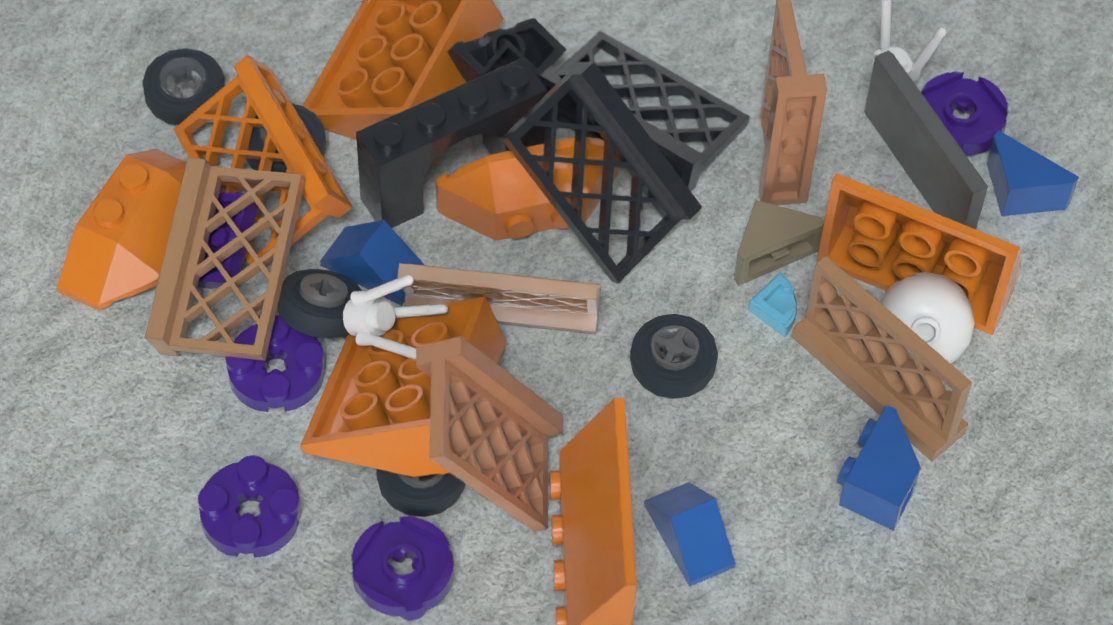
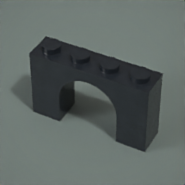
[356,57,547,228]

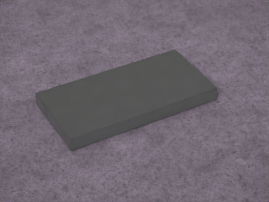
[864,50,988,229]

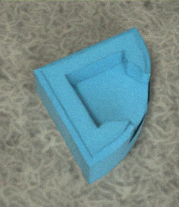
[748,272,797,337]

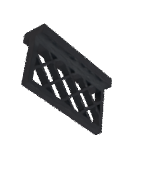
[540,31,750,191]
[501,62,702,283]

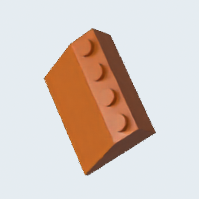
[302,0,503,140]
[816,173,1021,335]
[300,296,507,477]
[549,398,637,625]

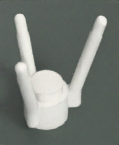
[874,0,946,81]
[343,275,448,360]

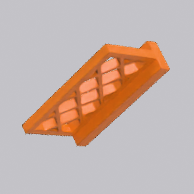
[173,55,352,265]

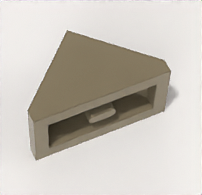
[734,200,824,286]

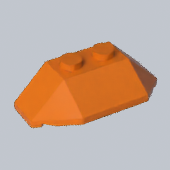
[435,137,619,241]
[57,149,186,311]

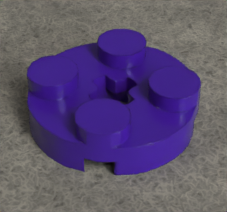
[921,72,1008,155]
[225,315,325,412]
[198,455,301,558]
[352,516,454,620]

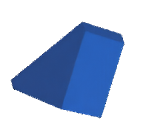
[986,131,1079,217]
[320,220,424,306]
[644,482,735,587]

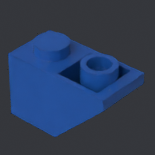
[837,404,921,531]

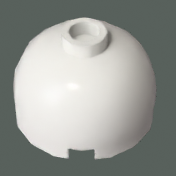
[880,272,975,363]

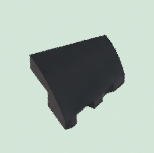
[447,18,567,82]

